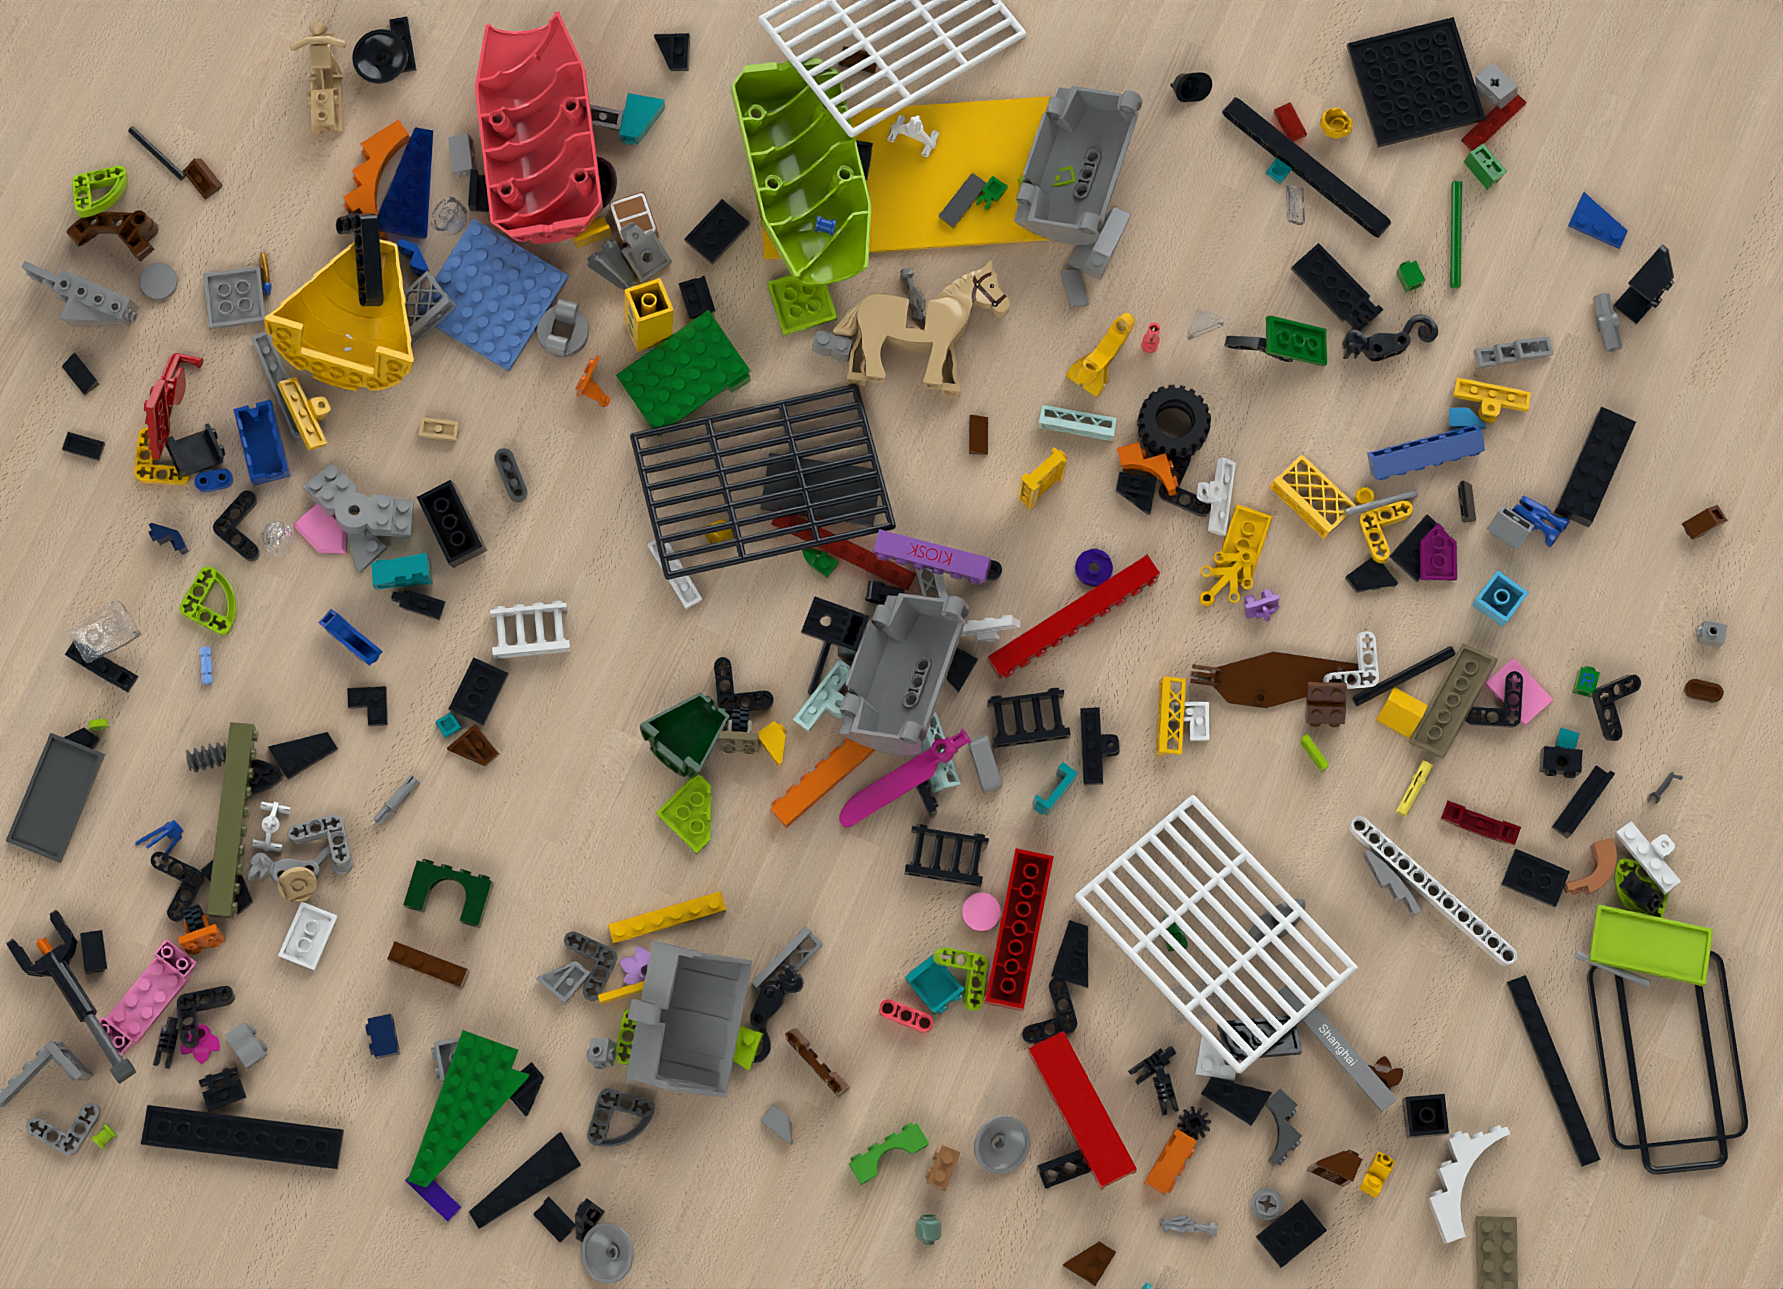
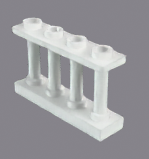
[489,601,571,659]

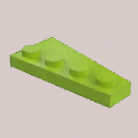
[733,1026,763,1071]

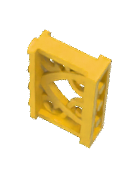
[1017,447,1067,510]

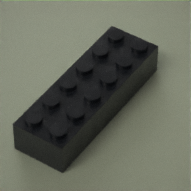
[1554,406,1636,528]

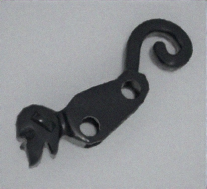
[1342,314,1438,362]
[750,964,804,1063]

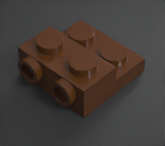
[1305,682,1347,727]

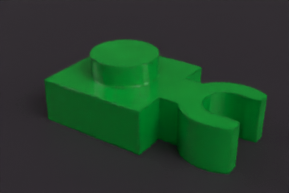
[976,176,1008,211]

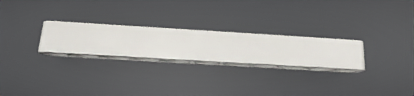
[1349,816,1517,966]

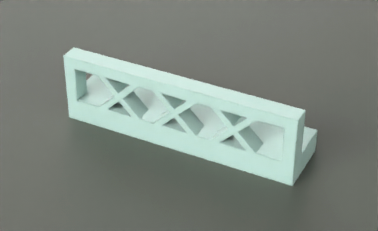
[1038,405,1117,441]
[919,712,961,794]

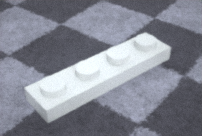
[647,535,702,610]

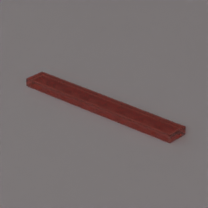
[771,507,917,591]

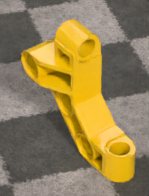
[1065,313,1135,398]

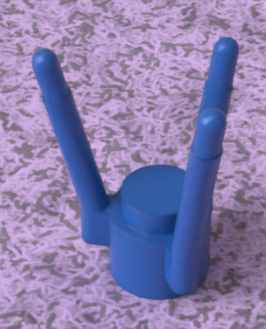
[135,820,184,860]

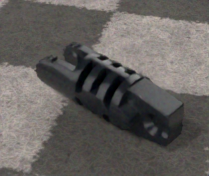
[153,1017,179,1069]
[1128,1046,1176,1085]
[1153,1064,1179,1116]

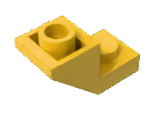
[1359,1151,1396,1198]

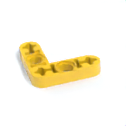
[134,427,191,485]
[1359,500,1413,564]

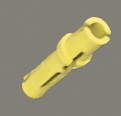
[1395,760,1433,817]

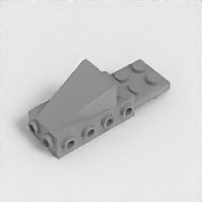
[22,261,139,327]

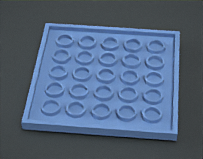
[413,218,569,372]

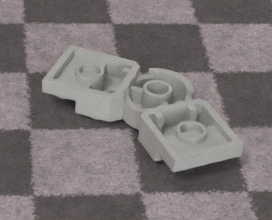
[302,463,414,538]

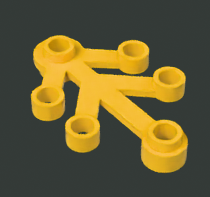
[1199,548,1256,607]

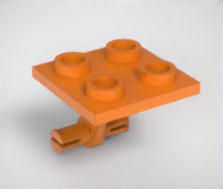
[575,355,610,407]

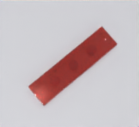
[1461,95,1527,151]

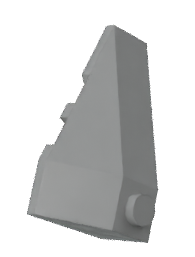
[1067,207,1131,280]

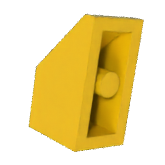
[757,720,787,768]

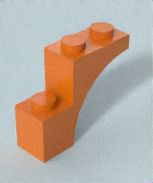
[1117,442,1179,496]

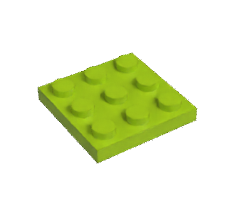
[767,275,837,336]

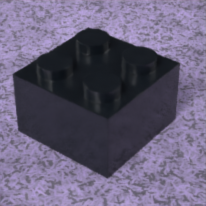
[1402,1094,1449,1139]

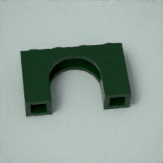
[403,859,494,928]

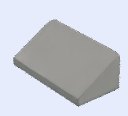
[1061,270,1089,310]

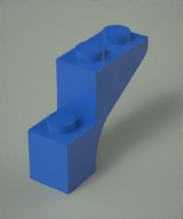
[318,609,383,666]

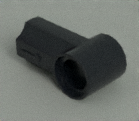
[865,581,905,604]

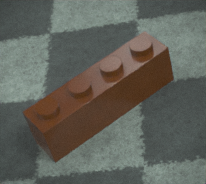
[387,941,470,990]

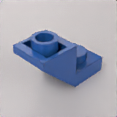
[397,239,430,277]

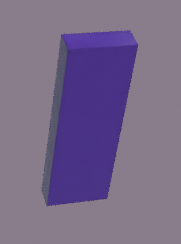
[405,1177,462,1222]

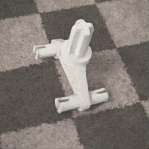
[887,115,940,158]
[252,801,291,853]

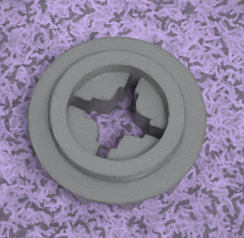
[1251,1188,1283,1220]

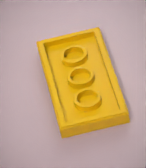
[1215,504,1273,587]

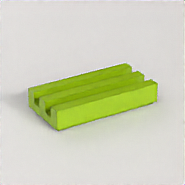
[1300,734,1329,772]

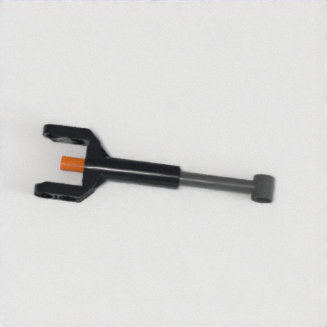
[6,909,137,1084]

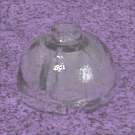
[431,197,468,236]

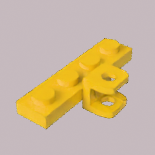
[277,377,331,451]
[1453,377,1531,423]

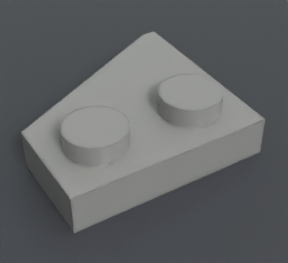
[536,961,590,1004]

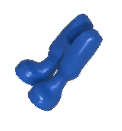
[1512,496,1570,547]

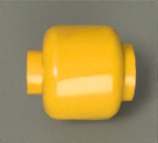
[705,518,733,544]

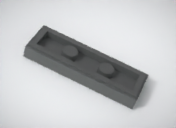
[939,173,986,228]

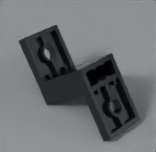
[801,596,869,662]

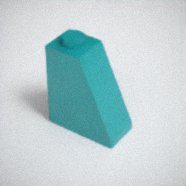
[619,93,665,145]

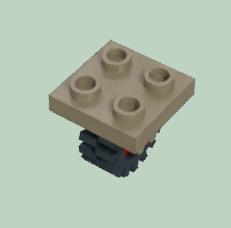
[719,707,759,754]

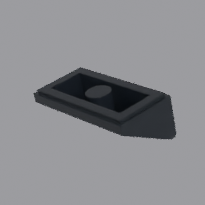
[62,353,99,395]
[1457,481,1476,522]

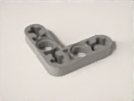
[287,814,351,868]
[26,1103,101,1156]

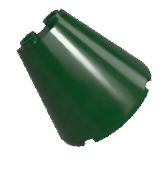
[640,692,729,779]

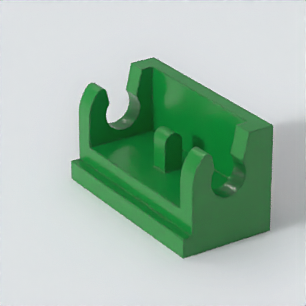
[1464,143,1507,190]

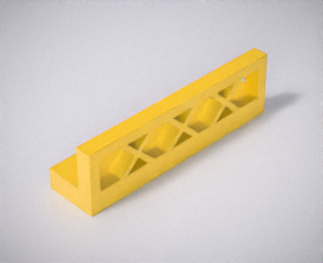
[1155,676,1186,756]

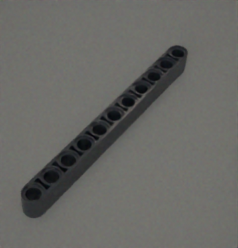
[1222,97,1391,238]

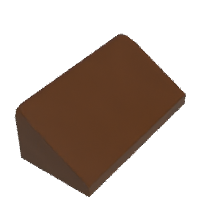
[183,158,223,199]
[969,415,988,455]

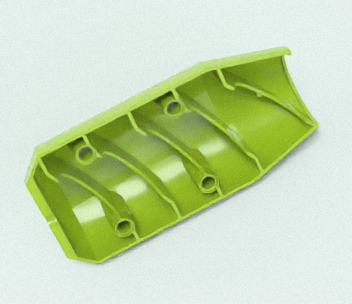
[730,57,871,286]

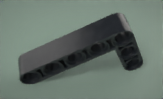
[336,213,384,307]

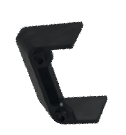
[1613,244,1675,325]

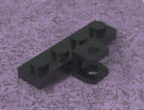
[1080,707,1120,786]

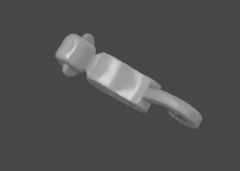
[247,846,353,887]

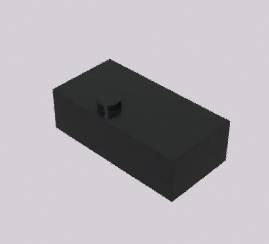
[417,480,488,568]

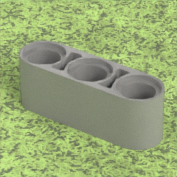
[968,735,1002,793]

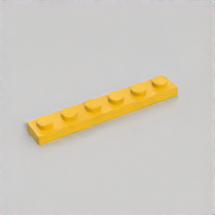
[608,891,726,944]

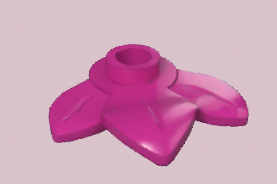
[180,1024,220,1064]

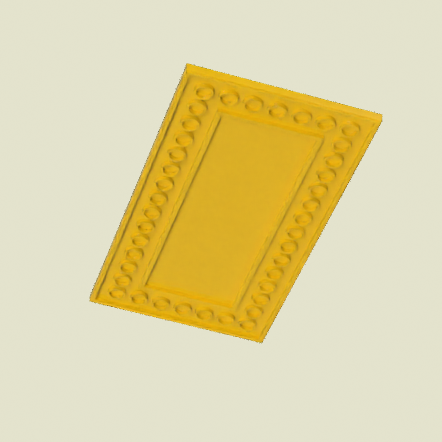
[762,96,1051,260]

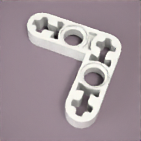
[1323,631,1379,689]

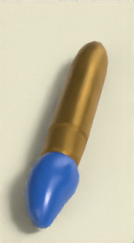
[260,252,272,296]

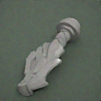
[900,268,926,321]
[1160,1215,1218,1237]

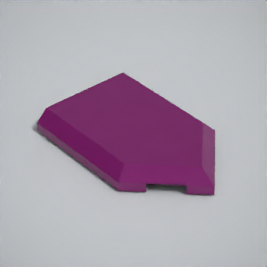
[1420,523,1457,581]

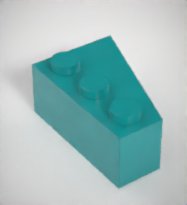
[371,553,433,590]

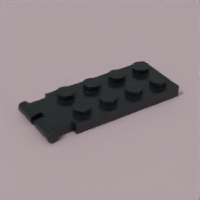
[1291,243,1383,331]

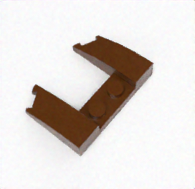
[785,1028,850,1098]

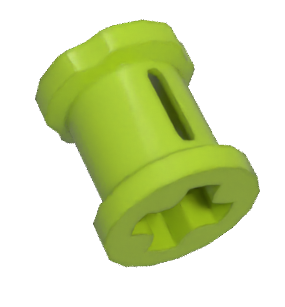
[91,1123,118,1149]

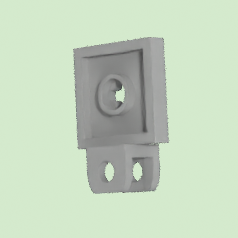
[621,222,672,283]

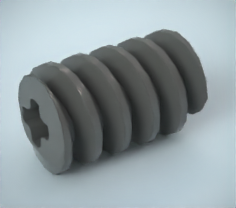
[186,742,227,773]

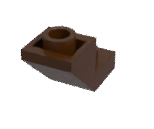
[1682,505,1728,540]

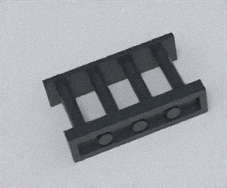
[987,688,1071,749]
[904,824,989,887]

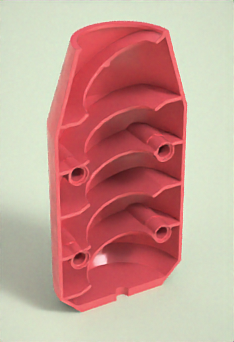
[475,11,603,244]

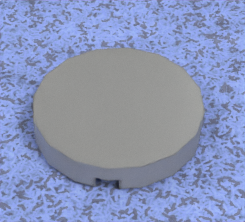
[139,263,178,300]

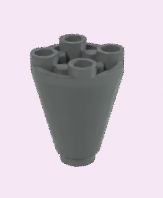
[587,240,636,290]

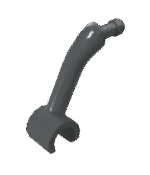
[1647,772,1683,804]

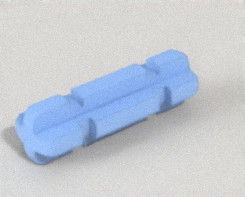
[200,646,213,684]

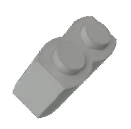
[812,331,853,361]
[224,1022,268,1069]

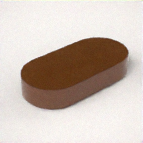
[1684,679,1724,703]

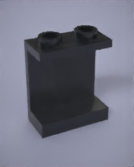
[165,423,225,478]

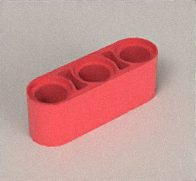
[879,999,933,1034]

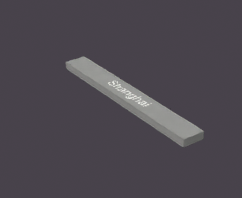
[1278,979,1397,1112]

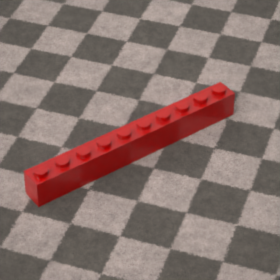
[987,554,1160,679]

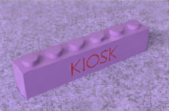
[873,529,991,585]

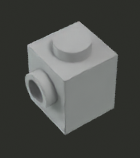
[1696,621,1727,647]

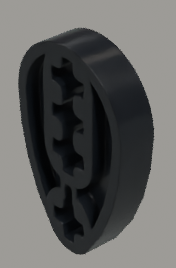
[249,759,282,795]

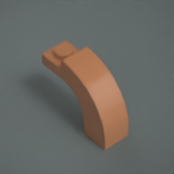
[1564,838,1617,895]

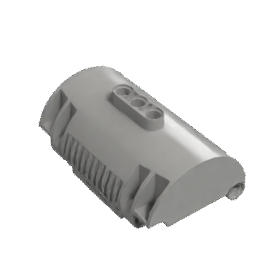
[1014,86,1143,245]
[839,593,970,756]

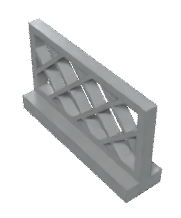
[404,271,457,348]

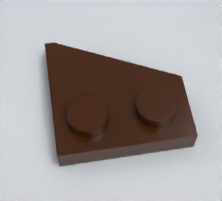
[447,724,500,767]
[1063,1241,1116,1286]

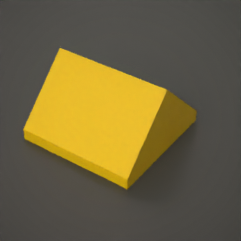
[1376,687,1428,739]

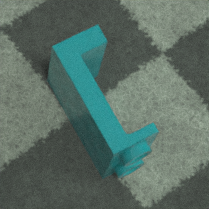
[1032,762,1078,816]
[905,954,965,1015]

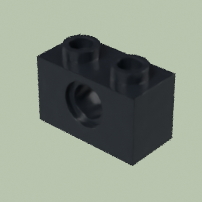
[1539,746,1583,778]

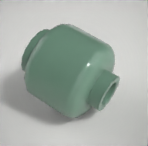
[915,1214,941,1245]

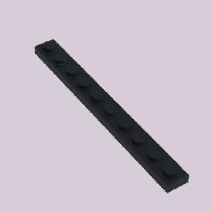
[1506,975,1601,1167]

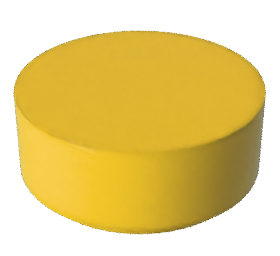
[1355,487,1375,505]

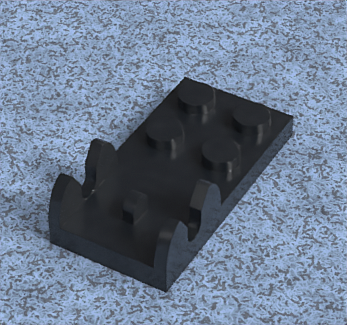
[1217,1015,1302,1065]

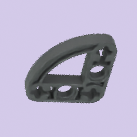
[587,1089,654,1147]

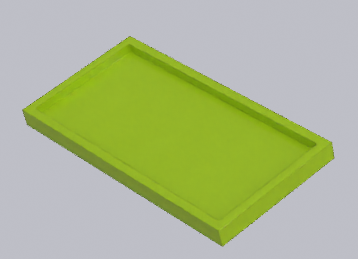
[1588,904,1713,986]

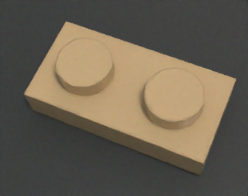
[418,417,459,442]

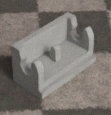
[448,133,477,177]

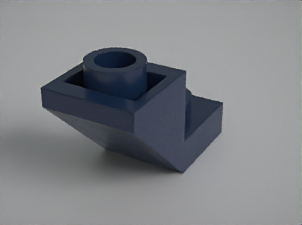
[148,523,189,555]

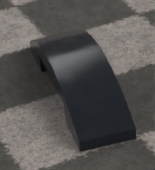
[64,639,139,693]

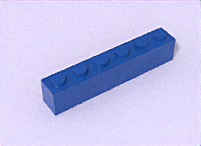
[1367,424,1485,480]

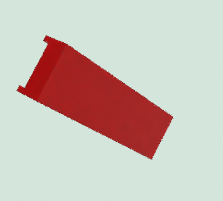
[1028,1031,1137,1190]

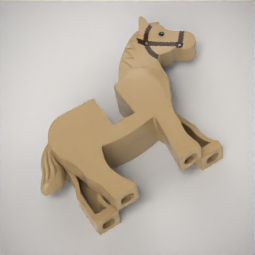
[833,261,1010,397]

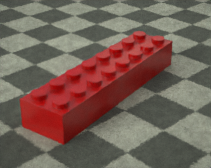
[984,848,1054,1012]

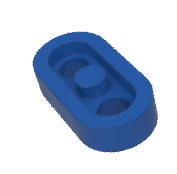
[194,469,234,493]

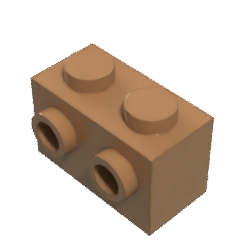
[925,1145,961,1191]

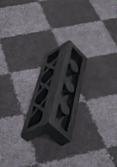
[1551,765,1615,839]
[1037,1150,1091,1189]

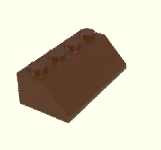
[1307,1150,1363,1187]

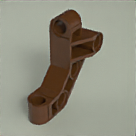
[67,210,159,261]

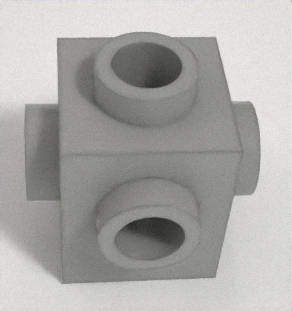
[587,1038,617,1069]

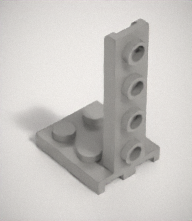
[0,1041,93,1107]

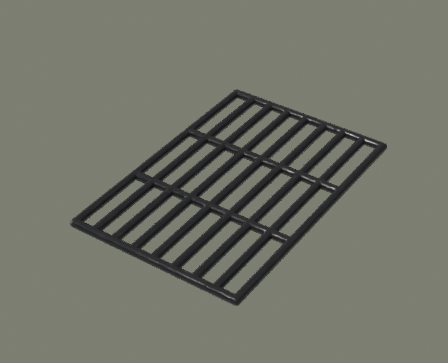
[630,384,896,580]

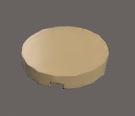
[277,867,317,902]

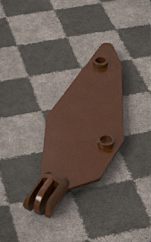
[1190,651,1360,708]

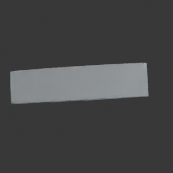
[1473,337,1554,369]
[1363,850,1421,917]

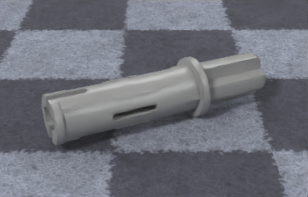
[374,775,420,825]

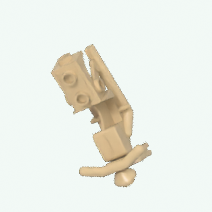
[290,22,346,134]

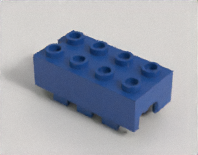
[233,400,291,486]

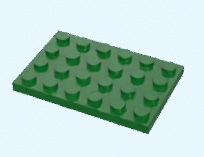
[616,310,751,437]

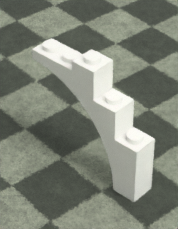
[1427,1125,1510,1244]

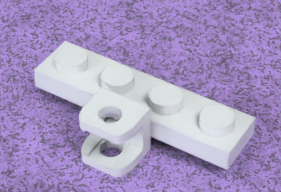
[1197,457,1236,536]
[961,615,1020,643]
[1615,821,1681,894]

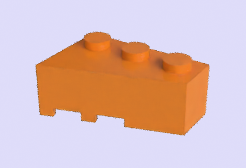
[1144,1128,1197,1195]

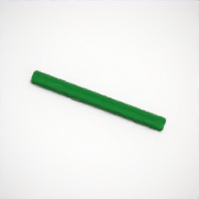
[1450,181,1462,289]

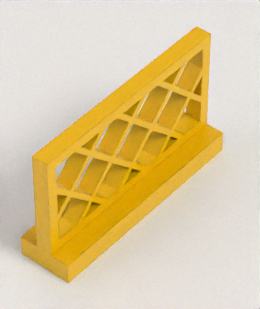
[1269,455,1356,539]

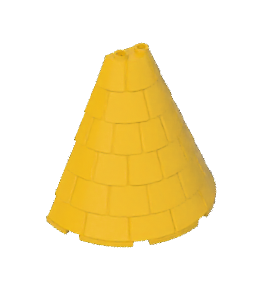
[264,239,414,391]

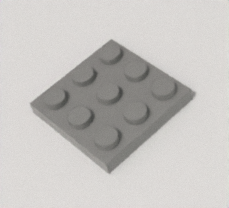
[203,266,266,330]

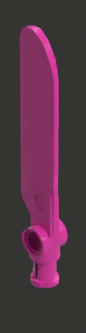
[839,728,972,828]

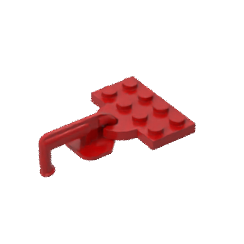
[144,353,204,460]

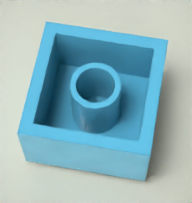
[1472,570,1529,627]

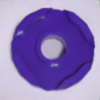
[1075,548,1113,587]

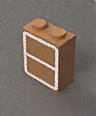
[609,191,659,249]

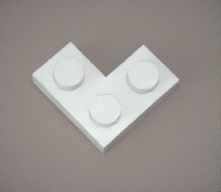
[1170,702,1210,741]

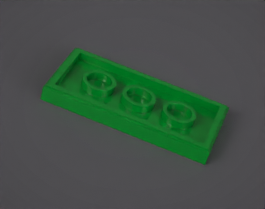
[1266,315,1327,366]

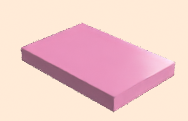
[1485,658,1553,726]

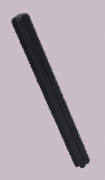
[1352,646,1456,706]

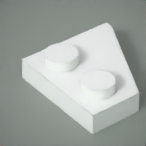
[1195,1036,1236,1082]

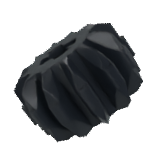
[1177,1106,1211,1140]

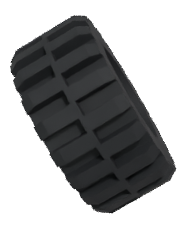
[1137,384,1211,460]

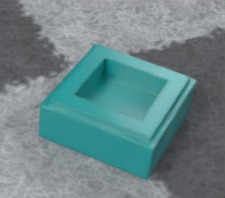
[1265,158,1292,184]
[435,712,462,739]
[1555,727,1580,749]

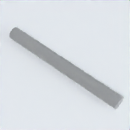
[1344,490,1417,517]
[1574,951,1651,988]

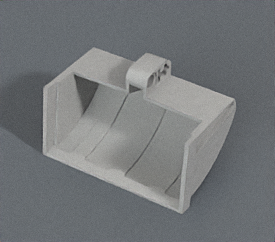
[626,941,752,1098]

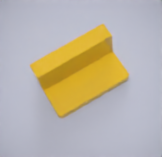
[572,216,612,249]

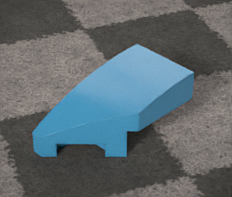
[1449,408,1486,429]

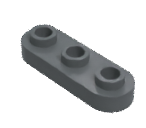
[494,448,528,503]

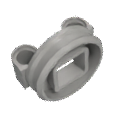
[537,299,589,357]

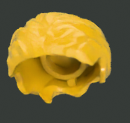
[1320,108,1353,139]

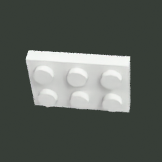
[278,901,338,971]

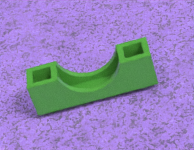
[849,1122,929,1185]

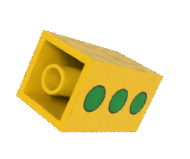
[624,278,674,352]

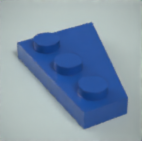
[1568,192,1628,249]

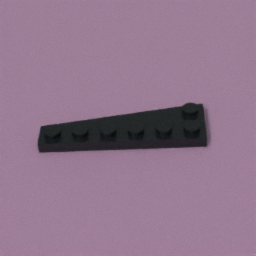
[469,1132,582,1229]

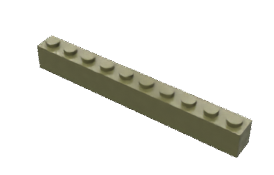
[207,722,259,919]

